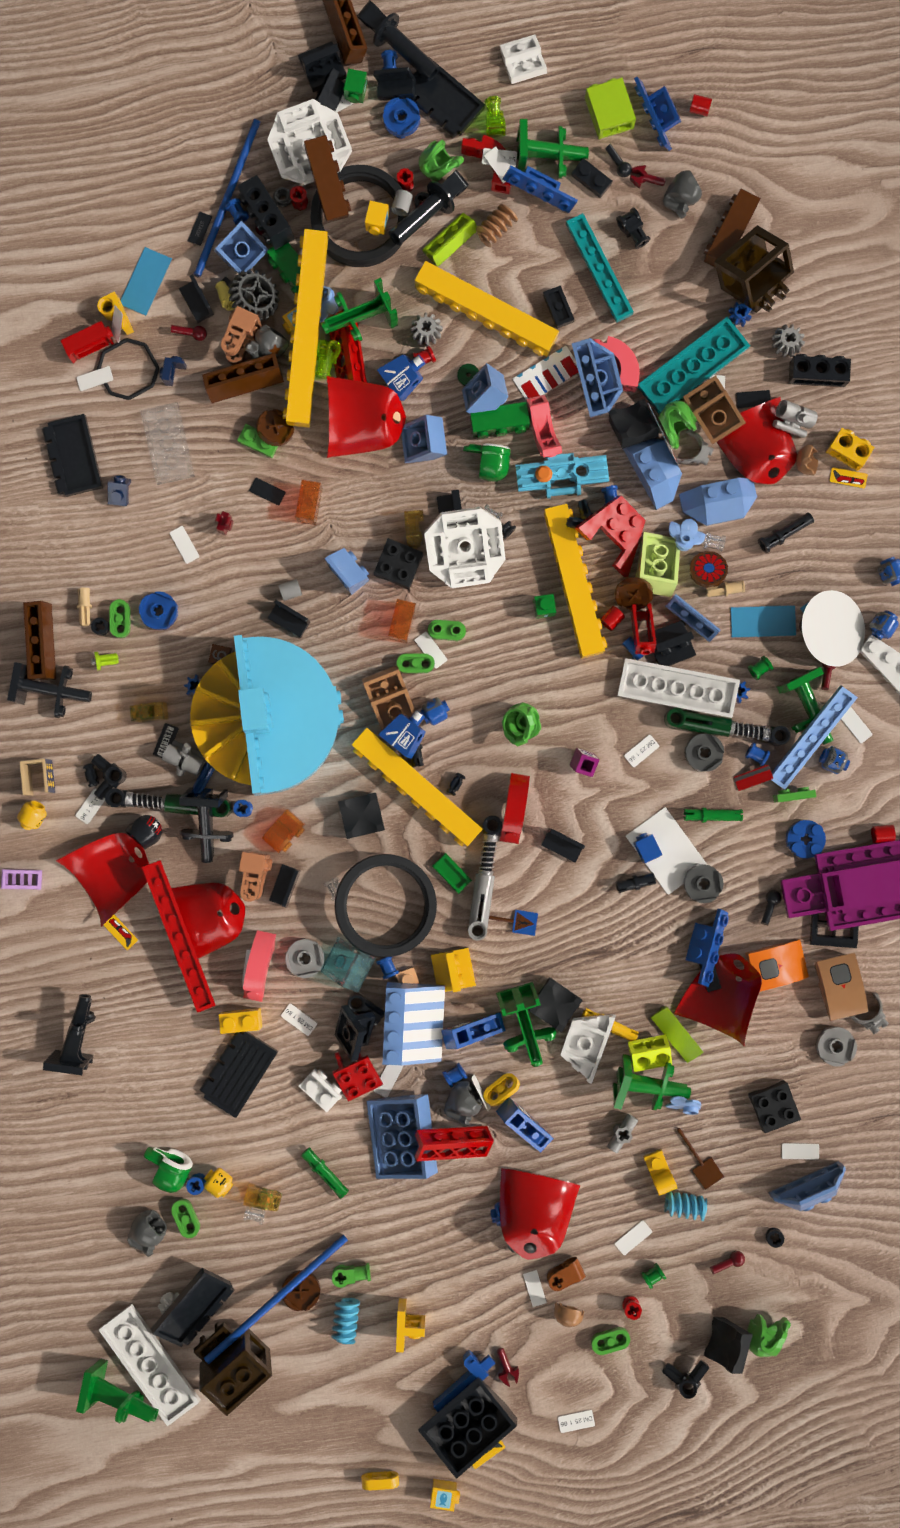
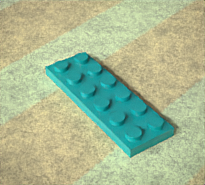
[638,317,750,415]

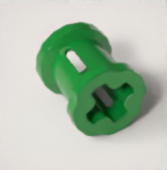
[748,656,774,680]
[641,1263,667,1289]

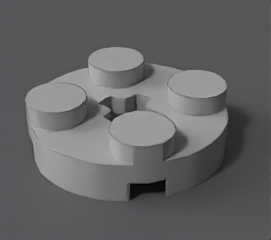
[285,939,325,978]
[816,1026,857,1066]

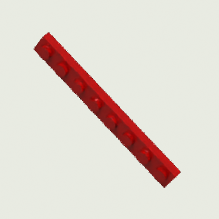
[142,860,216,1013]

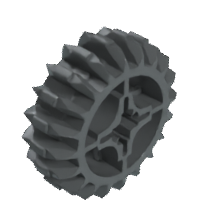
[228,269,280,322]

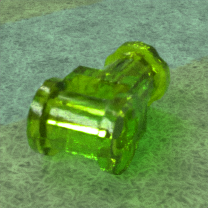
[485,96,506,137]
[315,340,341,379]

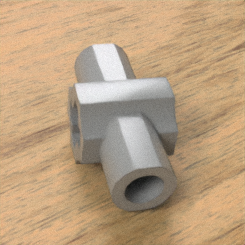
[607,1113,638,1153]

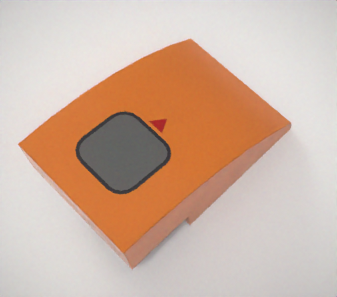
[745,939,809,992]

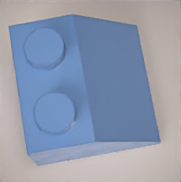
[214,221,269,274]
[462,363,509,413]
[401,415,447,463]
[325,548,369,595]

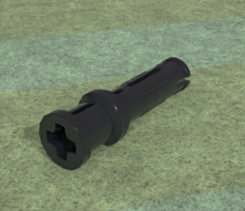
[758,512,814,554]

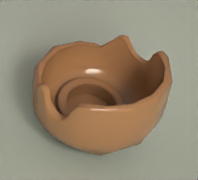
[796,444,818,476]
[554,1302,584,1327]

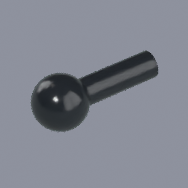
[605,143,632,178]
[761,890,781,926]

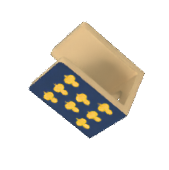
[20,759,55,796]

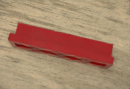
[328,310,367,382]
[415,1126,494,1162]

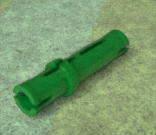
[683,807,743,823]
[301,1147,349,1199]

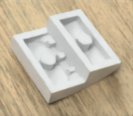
[500,35,547,84]

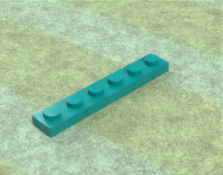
[566,213,634,323]

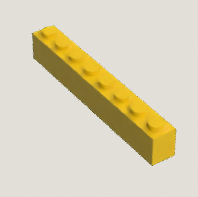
[415,261,559,357]
[544,504,607,659]
[352,728,482,846]

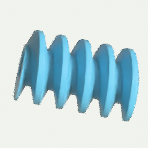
[664,1191,707,1221]
[331,1298,360,1344]

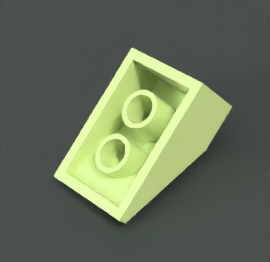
[635,532,680,597]

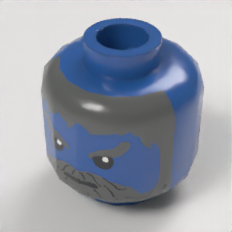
[878,557,900,586]
[869,610,899,640]
[420,697,450,726]
[819,746,850,774]

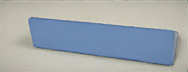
[665,594,720,642]

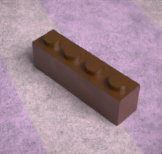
[322,0,368,65]
[304,135,351,224]
[703,189,761,268]
[202,353,284,403]
[23,601,56,681]

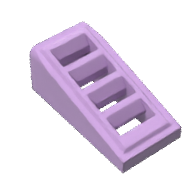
[1,869,42,890]

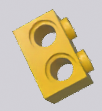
[826,428,875,471]

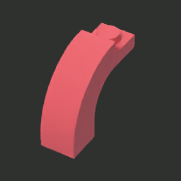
[592,336,640,393]
[526,395,562,457]
[243,930,276,1002]

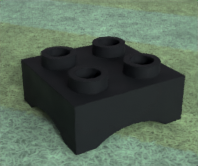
[609,399,659,449]
[374,538,423,590]
[338,793,385,839]
[528,977,583,1033]
[748,1080,801,1133]
[703,1317,753,1374]

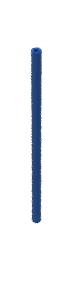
[194,119,260,277]
[204,1234,348,1364]

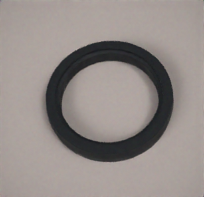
[310,165,409,267]
[334,854,437,957]

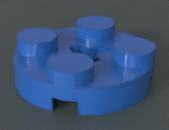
[383,97,420,139]
[139,591,178,630]
[786,820,826,858]

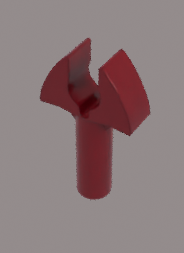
[630,165,666,188]
[496,1348,519,1387]

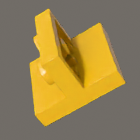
[431,947,476,992]
[396,1298,425,1352]

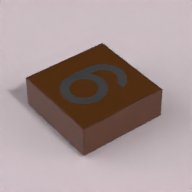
[208,644,232,664]

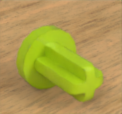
[91,652,119,671]

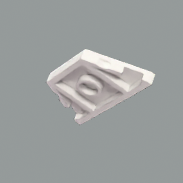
[561,1014,616,1084]

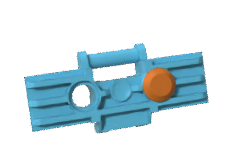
[515,453,609,499]

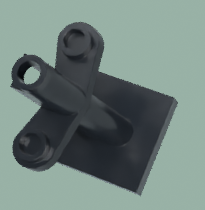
[7,662,92,718]
[179,787,234,863]
[43,994,96,1076]

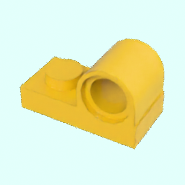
[97,291,134,335]
[643,1149,678,1196]

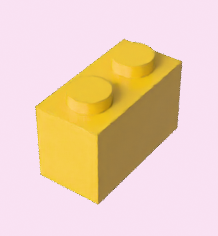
[219,1008,262,1034]

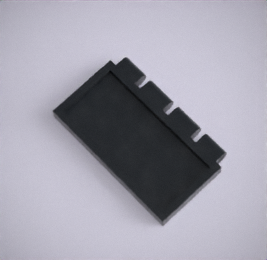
[409,57,485,137]
[42,414,103,497]
[200,1031,278,1118]
[151,1268,235,1347]

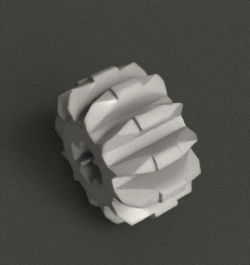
[410,312,443,346]
[772,324,805,358]

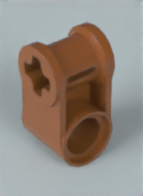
[547,1257,586,1291]

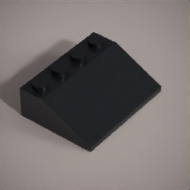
[418,1376,517,1479]

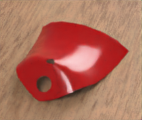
[327,376,406,458]
[717,397,797,484]
[56,833,149,927]
[172,883,245,968]
[674,953,762,1046]
[500,1168,580,1260]

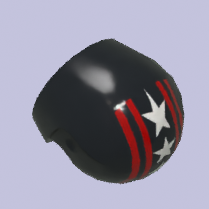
[125,815,162,850]

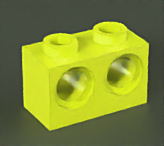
[628,1034,672,1072]

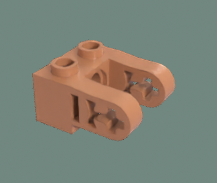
[221,306,262,365]
[239,851,273,902]

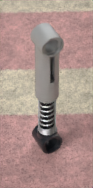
[468,816,502,941]

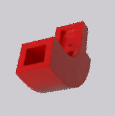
[461,135,511,194]
[500,773,530,844]

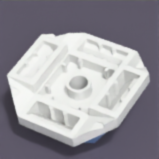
[267,99,352,185]
[424,507,505,588]

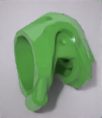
[419,139,464,182]
[658,400,697,449]
[502,702,541,747]
[747,1313,791,1357]

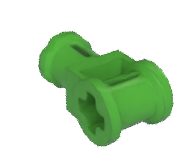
[332,1263,371,1288]

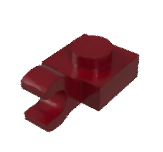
[215,511,233,535]

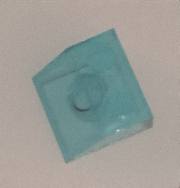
[320,937,376,992]

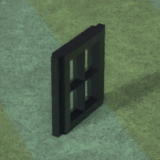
[810,913,859,948]

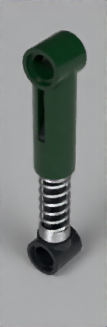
[664,708,791,746]
[105,788,233,818]

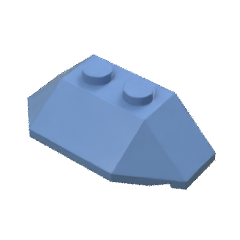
[572,338,623,418]
[623,438,682,510]
[679,478,757,526]
[768,1161,846,1211]

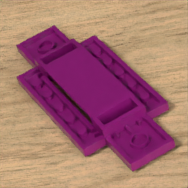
[780,840,900,931]

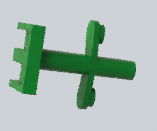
[516,119,589,179]
[321,278,398,341]
[776,667,834,745]
[496,982,556,1067]
[612,1054,691,1110]
[76,1358,159,1424]

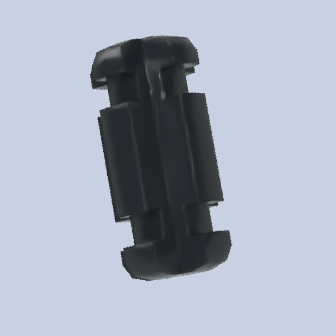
[83,763,99,787]
[447,773,465,796]

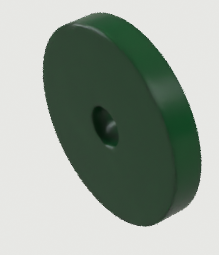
[457,364,479,386]

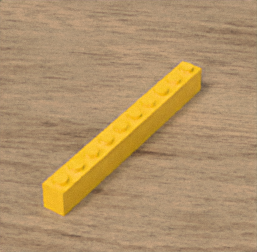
[283,229,328,428]

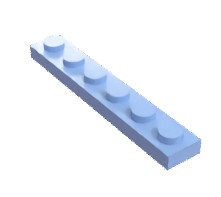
[772,685,858,790]

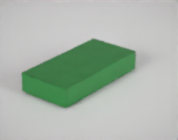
[432,853,472,894]

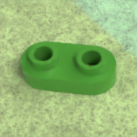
[110,599,131,638]
[428,620,466,641]
[396,654,435,674]
[171,1198,200,1238]
[591,1327,630,1355]

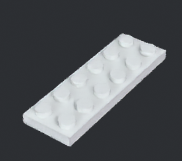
[618,658,740,718]
[99,1304,201,1426]

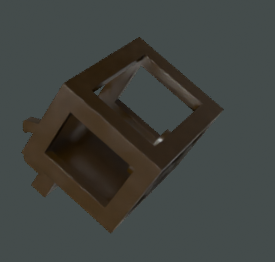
[714,225,794,313]
[194,1322,272,1416]

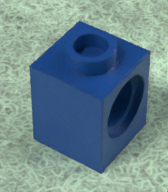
[633,833,663,863]

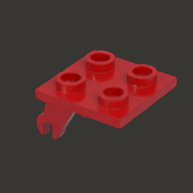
[332,1052,383,1102]

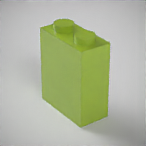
[585,78,636,140]

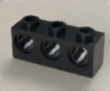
[789,354,851,387]

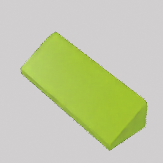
[422,213,477,266]
[650,1006,704,1063]

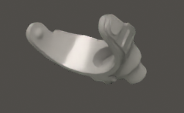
[675,430,714,465]
[850,992,889,1034]

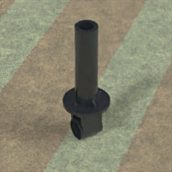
[357,0,439,82]
[389,170,469,246]

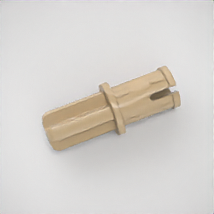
[706,580,745,597]
[76,588,92,626]

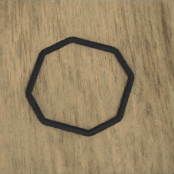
[97,338,159,400]

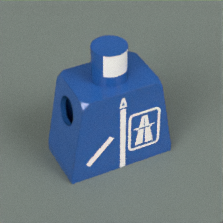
[377,355,426,401]
[379,710,426,759]

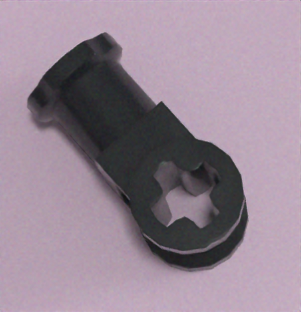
[616,207,651,249]

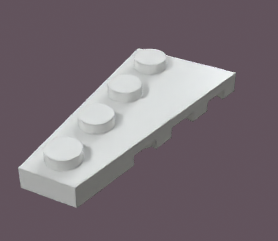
[860,634,900,695]

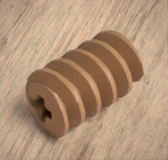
[476,204,518,247]

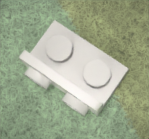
[299,1068,343,1112]

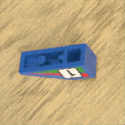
[441,1012,506,1049]
[496,1097,554,1153]

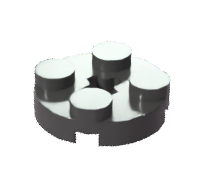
[684,734,724,772]
[684,864,724,903]

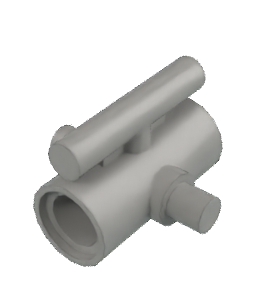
[773,400,818,438]
[162,740,207,776]

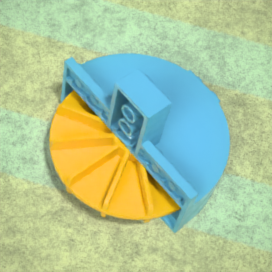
[190,635,344,796]

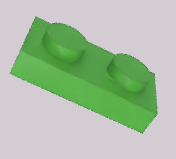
[237,424,278,458]
[773,787,816,803]

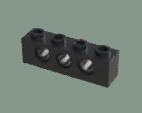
[238,175,295,250]

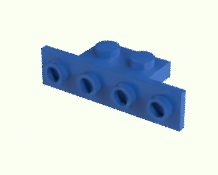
[634,77,681,151]
[502,165,578,213]
[685,908,729,987]

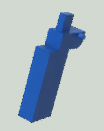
[433,1350,495,1412]

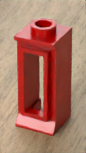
[60,321,114,364]
[630,603,656,655]

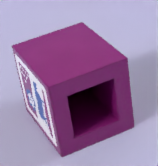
[570,748,599,777]

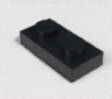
[571,158,613,198]
[543,285,575,329]

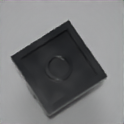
[298,41,347,92]
[646,620,696,666]
[334,1005,376,1061]

